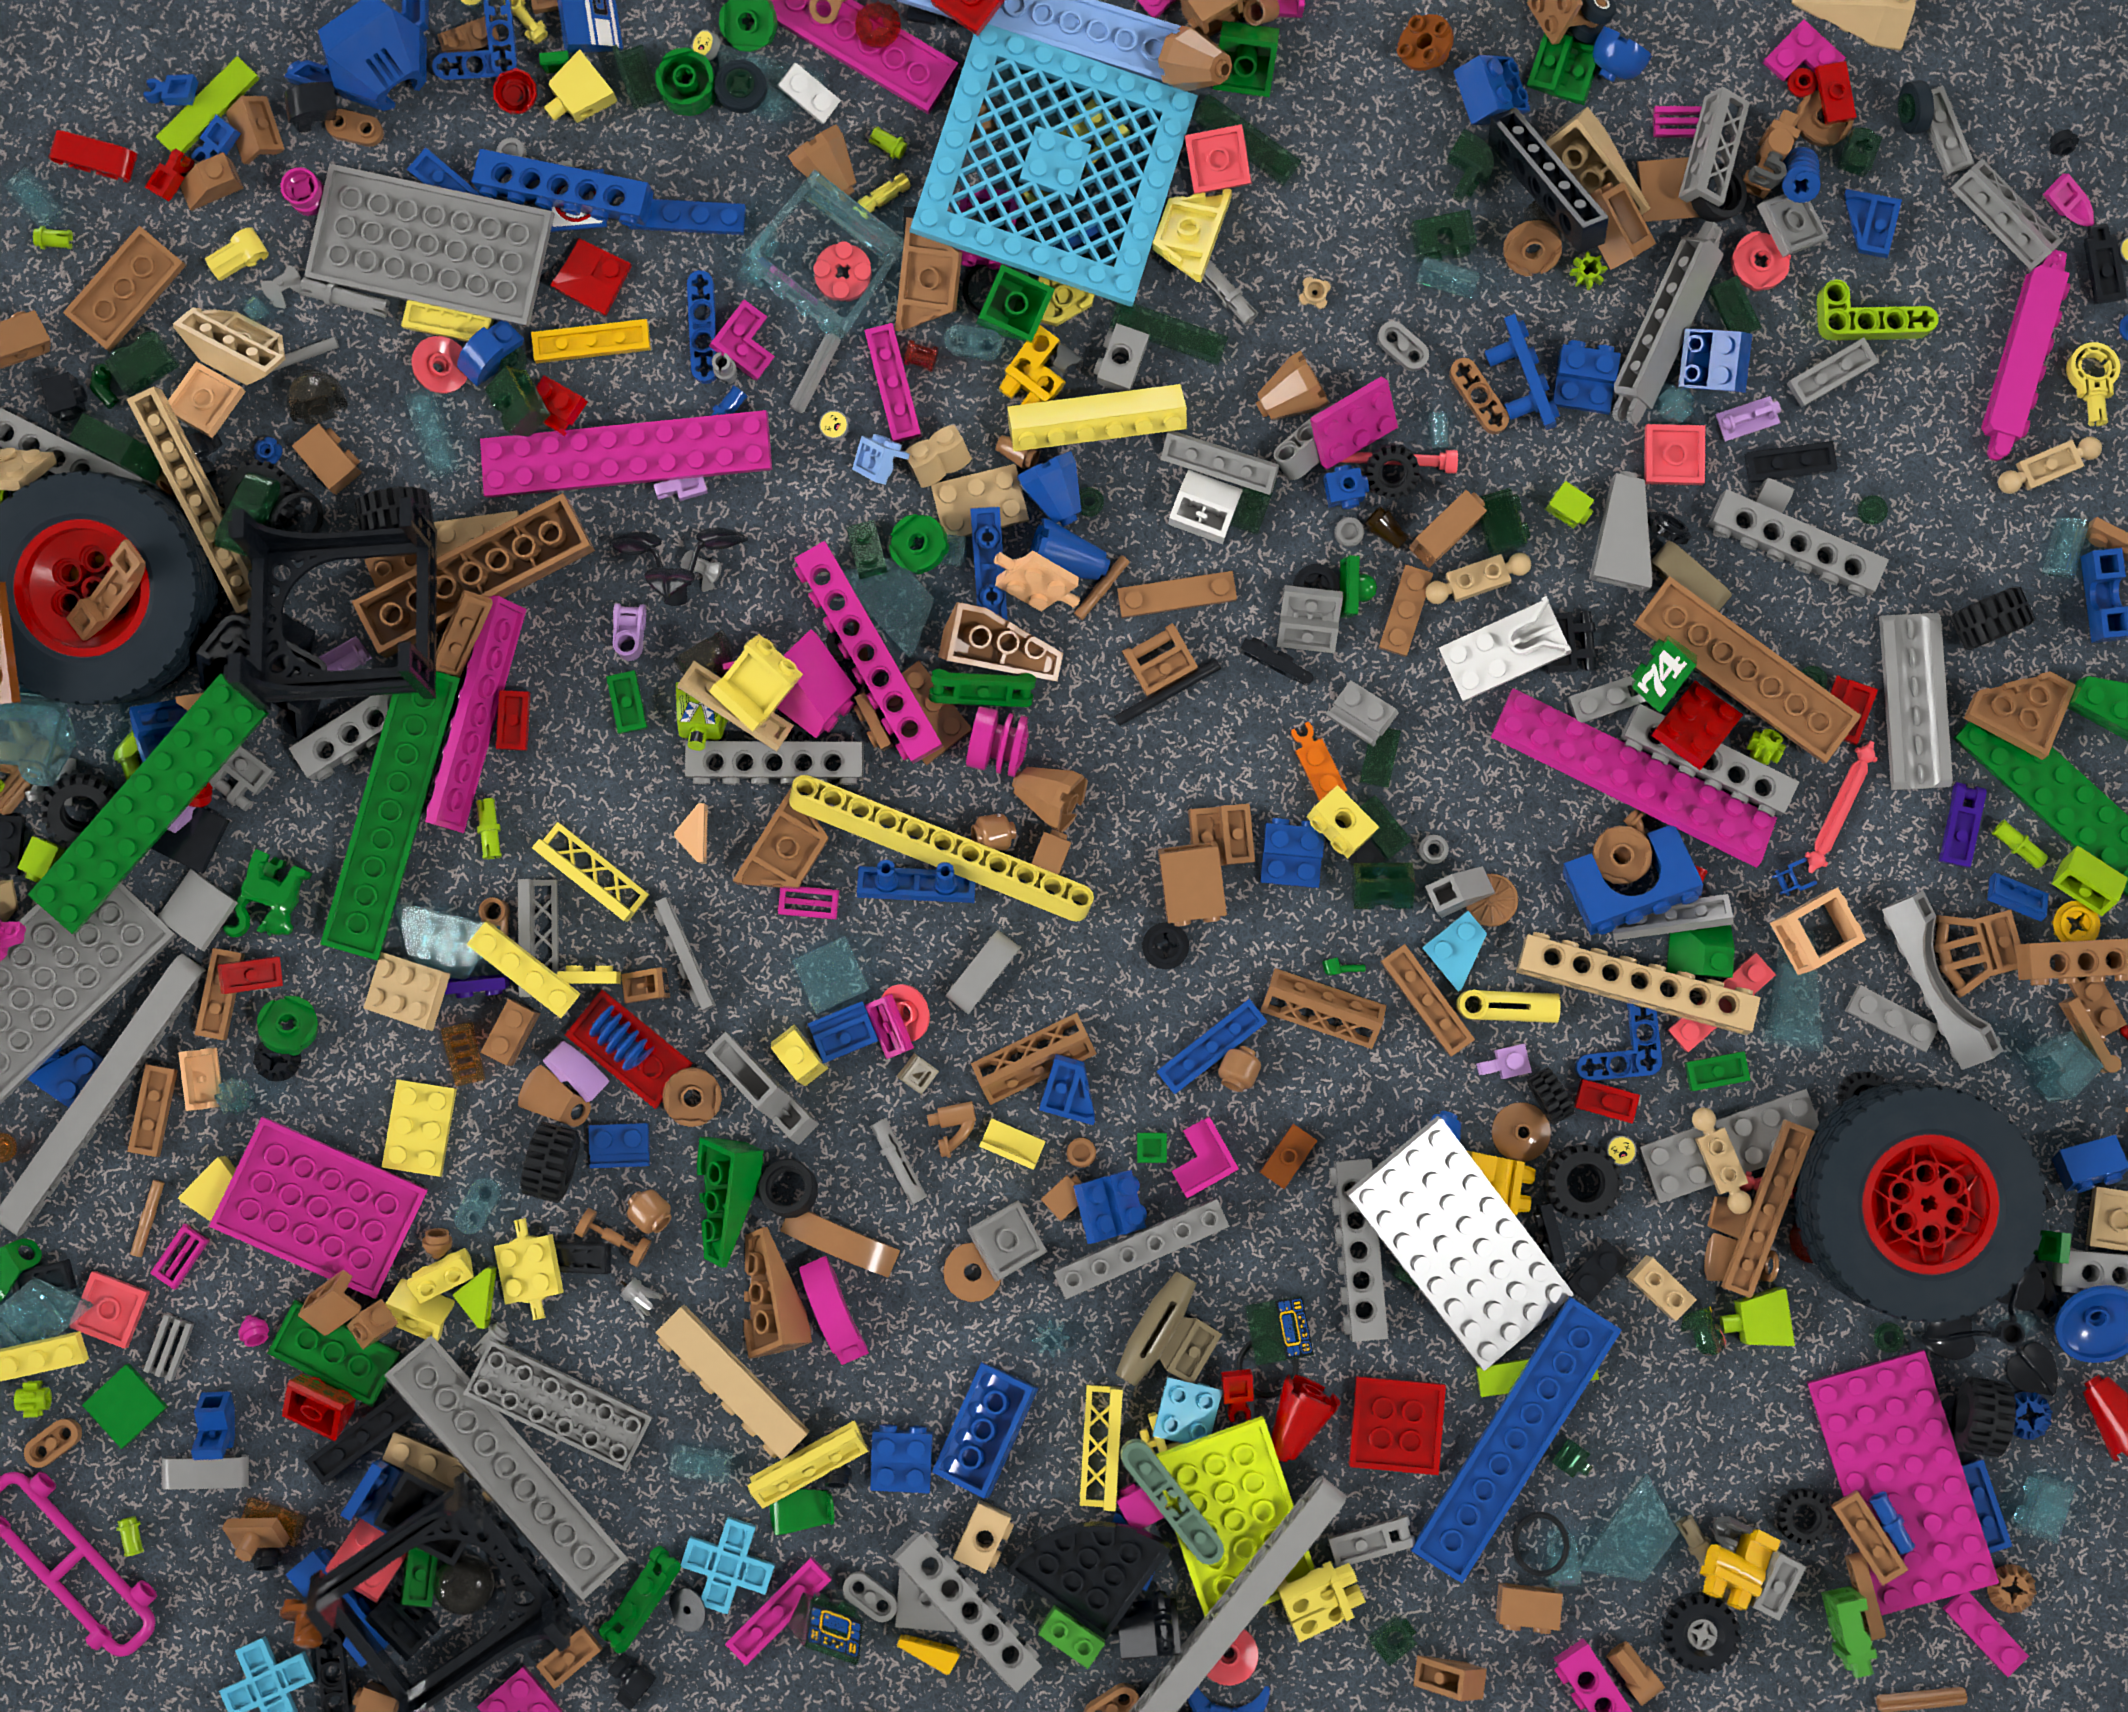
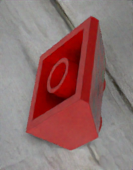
[282,1373,356,1441]

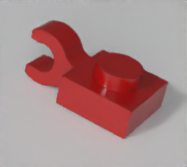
[145,148,195,202]

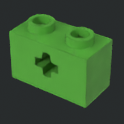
[1038,1605,1105,1669]

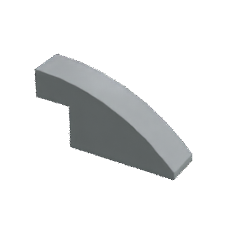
[705,1032,819,1145]

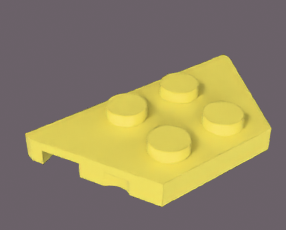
[1152,189,1232,283]

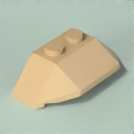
[173,307,285,385]

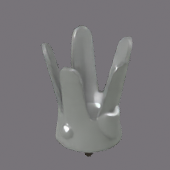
[620,1278,663,1321]

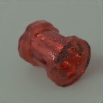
[904,340,939,372]

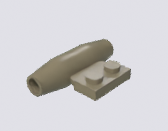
[1115,1271,1222,1387]

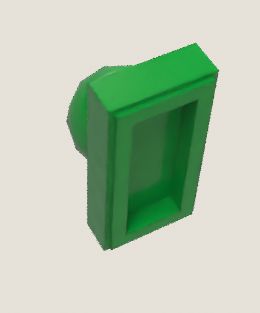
[1339,555,1377,618]

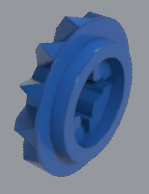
[2013,1391,2053,1440]

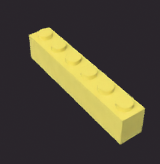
[1007,384,1187,452]

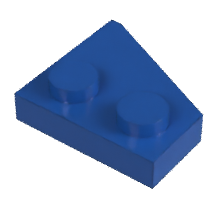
[1844,189,1902,258]
[27,1045,104,1108]
[1039,1054,1095,1126]

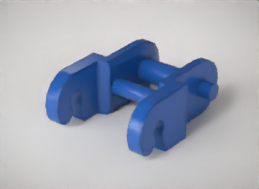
[1771,857,1817,896]

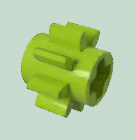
[1569,251,1608,291]
[1746,729,1786,765]
[14,1380,52,1418]

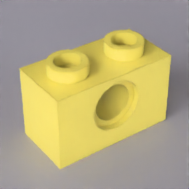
[1306,785,1379,859]

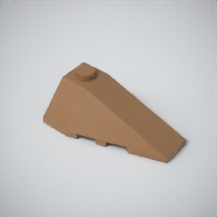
[938,602,1063,682]
[744,1227,812,1359]

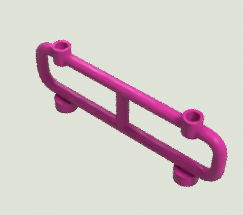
[0,1472,157,1657]

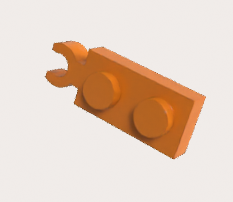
[1291,722,1347,802]

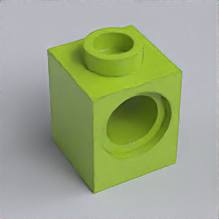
[1545,481,1594,529]
[17,836,67,883]

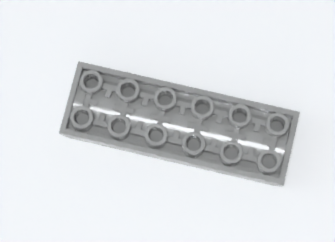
[1879,613,1953,790]
[463,1339,652,1471]

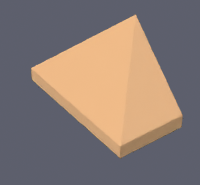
[674,803,708,864]

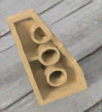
[1791,0,1916,51]
[1545,106,1650,215]

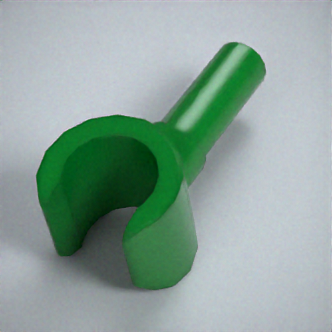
[1322,957,1366,976]

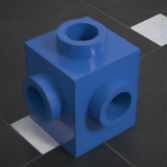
[1323,465,1369,509]

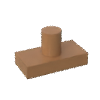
[222,1518,290,1561]

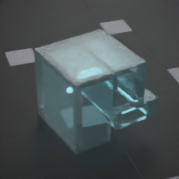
[2019,1031,2104,1103]

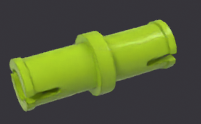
[476,798,502,860]

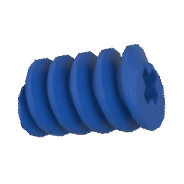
[1782,147,1821,203]
[589,1005,654,1071]

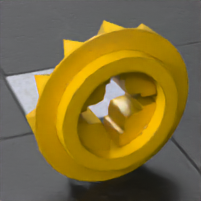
[2051,901,2101,942]

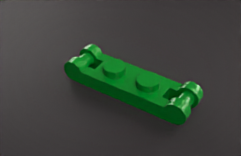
[928,669,1036,707]
[599,1546,681,1654]

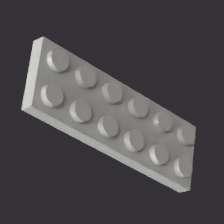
[1638,1089,1819,1203]

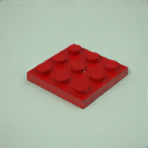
[1348,1376,1446,1475]

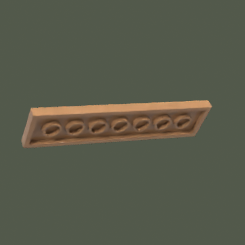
[1633,576,1861,764]

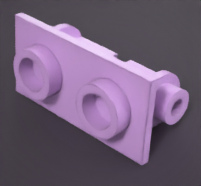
[1715,396,1781,442]
[318,636,372,671]

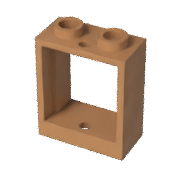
[1590,182,1656,270]
[1409,490,1487,569]

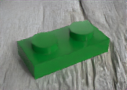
[606,670,648,735]
[1684,1051,1751,1091]
[399,1547,438,1607]

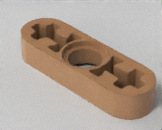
[1449,358,1509,434]
[1845,1552,1886,1641]

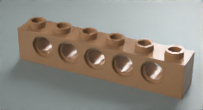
[2016,939,2128,986]

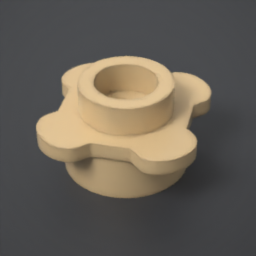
[1299,277,1331,309]

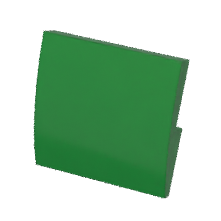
[1527,32,1598,106]

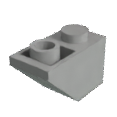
[1425,866,1495,918]

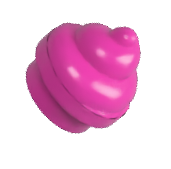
[238,1315,269,1347]

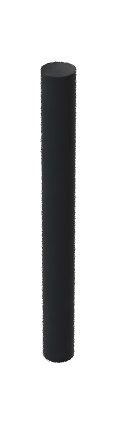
[1114,659,1221,726]

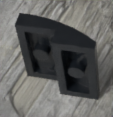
[151,807,230,873]

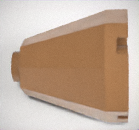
[1158,26,1232,91]
[788,124,857,201]
[1255,351,1331,420]
[1012,767,1088,833]

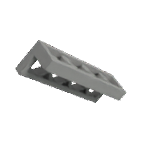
[1678,87,1750,207]
[1951,159,2063,271]
[518,879,559,998]

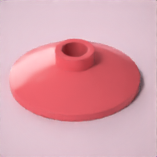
[411,336,467,394]
[879,984,930,1042]
[1207,1629,1258,1686]

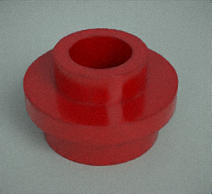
[1787,68,1817,98]

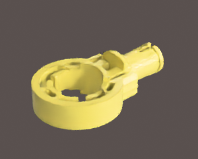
[2066,342,2120,426]

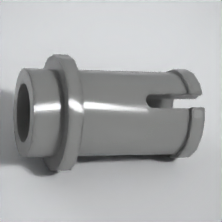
[472,1322,510,1359]

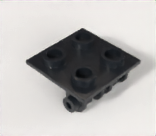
[1118,1591,1181,1660]

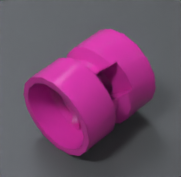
[280,167,324,216]

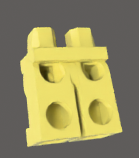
[1277,1561,1366,1643]

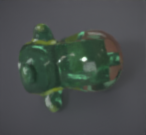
[1680,1306,1726,1356]

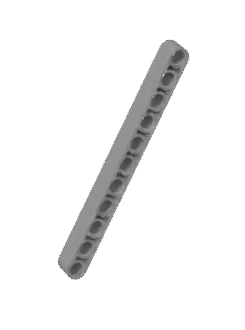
[0,954,208,1237]
[1129,1476,1347,1712]

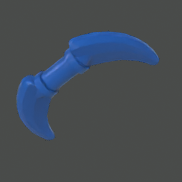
[1187,1686,1270,1712]

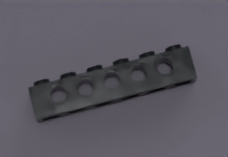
[1488,107,1609,254]

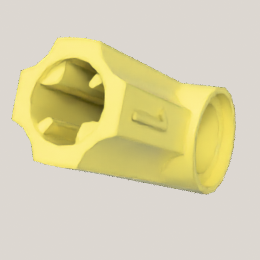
[205,227,269,281]

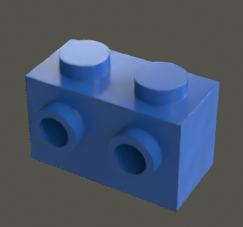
[2052,1135,2128,1193]

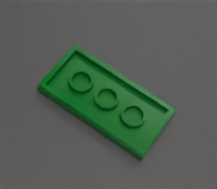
[267,1299,401,1407]

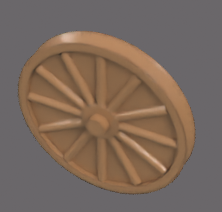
[1466,874,1518,927]

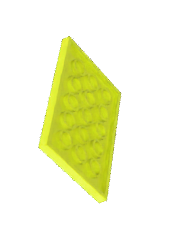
[1155,1416,1315,1617]

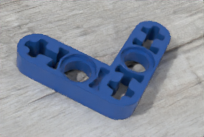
[432,0,518,80]
[1575,1003,1662,1081]

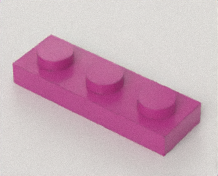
[1942,1592,2029,1677]

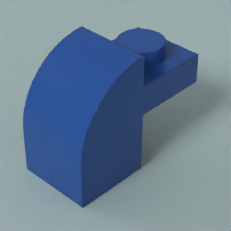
[457,321,524,387]
[191,1391,235,1460]

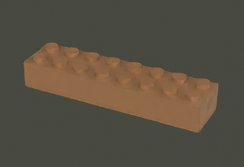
[351,493,595,658]

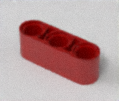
[48,130,138,183]

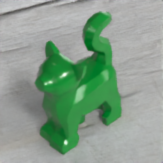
[223,849,313,937]

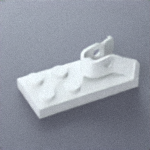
[1439,596,1571,702]

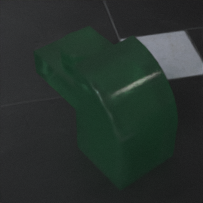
[1446,129,1494,203]

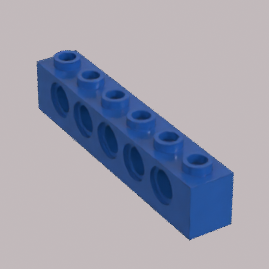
[471,149,654,227]

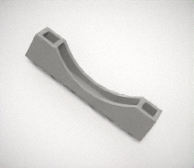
[1882,890,2003,1070]

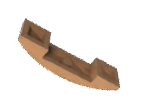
[66,539,145,641]
[780,1204,900,1278]

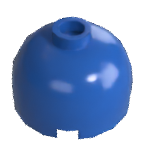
[1593,26,1652,82]

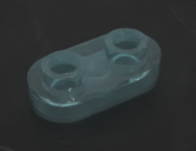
[944,325,1002,361]
[454,1178,501,1234]

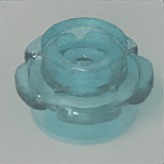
[243,295,271,322]

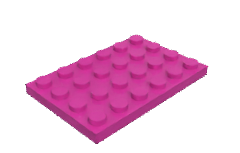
[208,1116,428,1299]

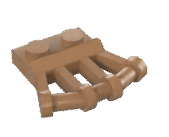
[1933,910,2021,998]

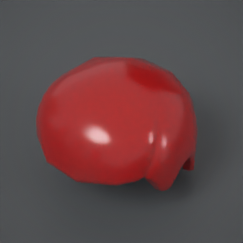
[493,68,537,115]

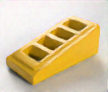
[897,1634,961,1675]

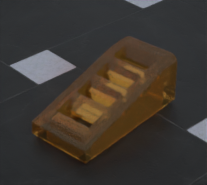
[440,1022,486,1087]

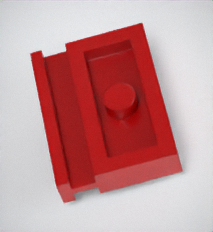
[520,375,588,437]
[1830,675,1878,746]

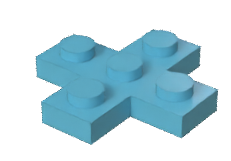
[681,1516,776,1614]
[219,1636,317,1712]

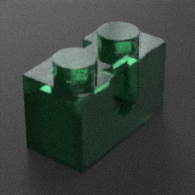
[1410,209,1477,264]
[485,366,550,437]
[1352,863,1415,909]

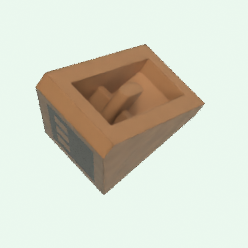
[621,967,670,1003]

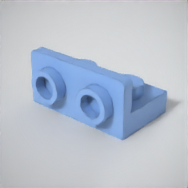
[852,434,910,485]

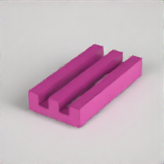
[1653,106,1702,138]
[778,887,840,920]
[865,994,914,1059]
[150,1223,210,1290]

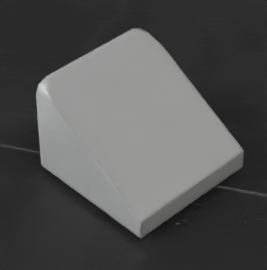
[1755,478,1795,513]

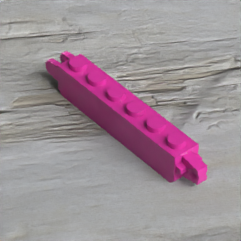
[1981,249,2070,461]

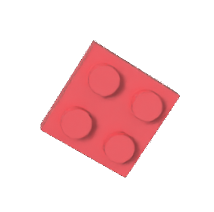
[1185,124,1252,194]
[1644,424,1705,485]
[69,1271,150,1349]
[325,1518,406,1603]

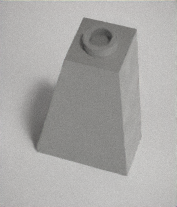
[1589,471,1652,592]

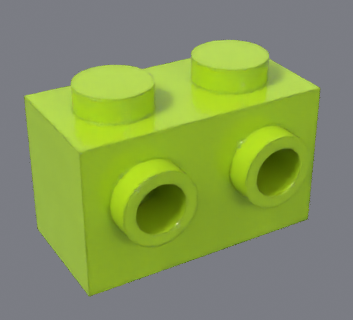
[2051,845,2128,916]

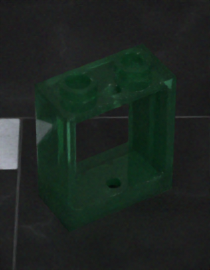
[69,413,162,484]

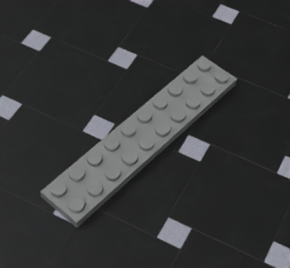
[384,1335,628,1602]

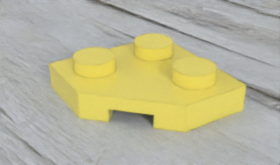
[1038,276,1095,327]

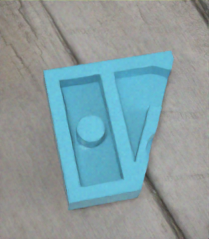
[1422,910,1487,992]

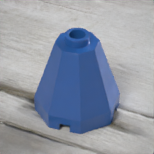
[1017,451,1081,527]

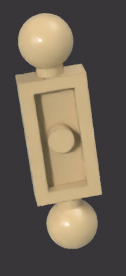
[1998,437,2102,494]
[1425,553,1531,604]
[1692,1107,1751,1214]

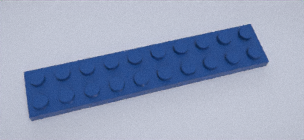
[1410,1296,1622,1583]

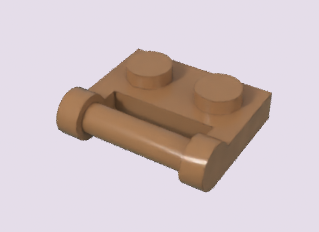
[1121,623,1198,697]

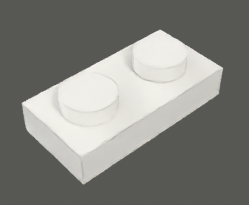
[777,63,841,124]

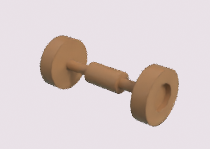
[574,1208,652,1267]

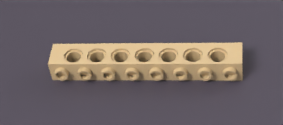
[126,386,252,614]
[1516,932,1761,1036]

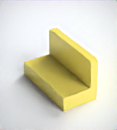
[979,1118,1046,1170]
[385,1279,455,1342]

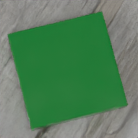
[82,1363,169,1449]

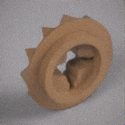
[1987,1564,2037,1614]

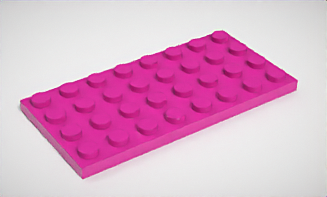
[1806,1349,1999,1615]

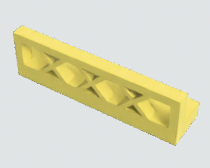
[532,822,650,922]
[1080,1385,1123,1511]
[748,1420,868,1509]

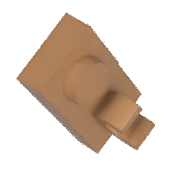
[437,15,501,63]

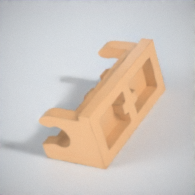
[178,1048,224,1111]

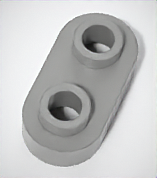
[1377,321,1429,372]
[843,1571,897,1622]

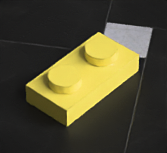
[557,965,621,984]

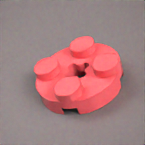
[1730,231,1791,291]
[813,241,872,302]

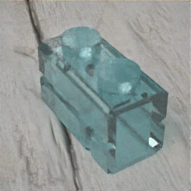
[2014,1471,2076,1544]

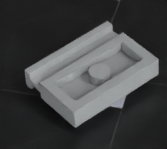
[1326,680,1399,747]

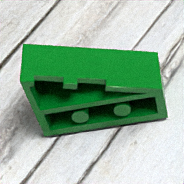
[2067,676,2128,741]

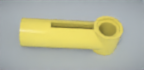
[1456,990,1560,1023]

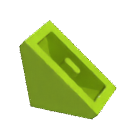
[453,1266,497,1329]

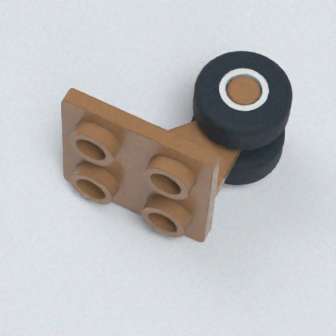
[1527,0,1617,45]

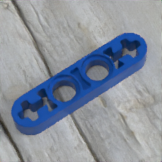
[687,270,717,384]

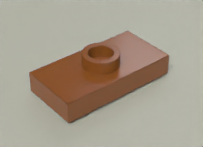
[1260,1124,1318,1189]

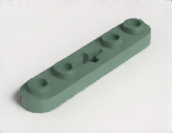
[1120,1439,1224,1565]

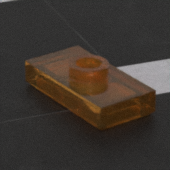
[241,1497,307,1546]

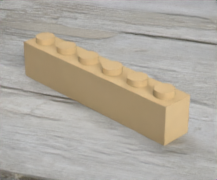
[655,1304,810,1460]

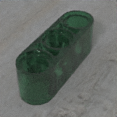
[214,472,280,556]

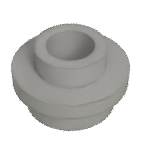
[1419,835,1449,864]

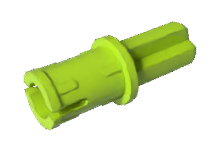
[1991,819,2048,869]

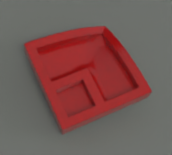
[551,238,632,316]

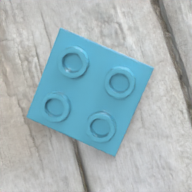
[1152,1377,1223,1443]

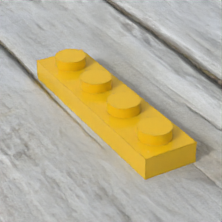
[531,319,651,363]

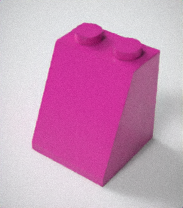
[777,629,857,738]

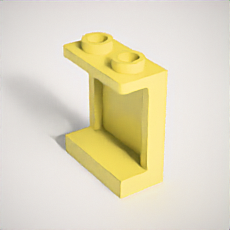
[709,634,803,732]

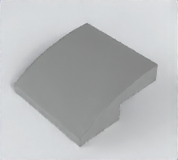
[1277,585,1343,653]
[158,869,238,952]

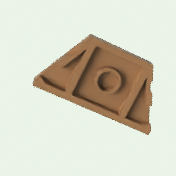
[895,217,962,331]
[733,786,829,889]

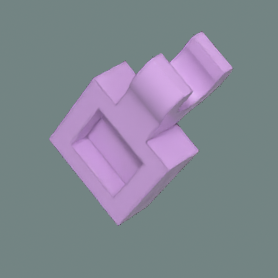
[654,477,708,501]
[1476,1044,1532,1079]

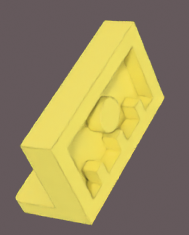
[407,1248,474,1304]

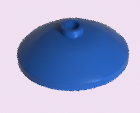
[2054,1285,2128,1363]

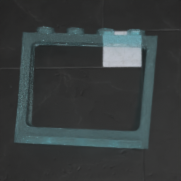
[739,169,904,340]

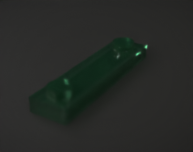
[1191,94,1301,186]
[1110,303,1228,366]

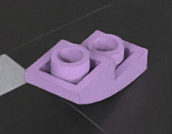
[543,1041,610,1102]

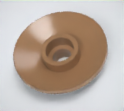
[1492,1102,1551,1162]

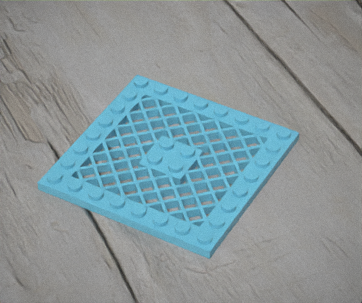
[909,24,1198,307]

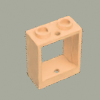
[1770,888,1866,975]

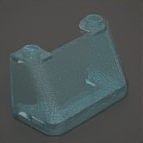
[0,693,77,787]

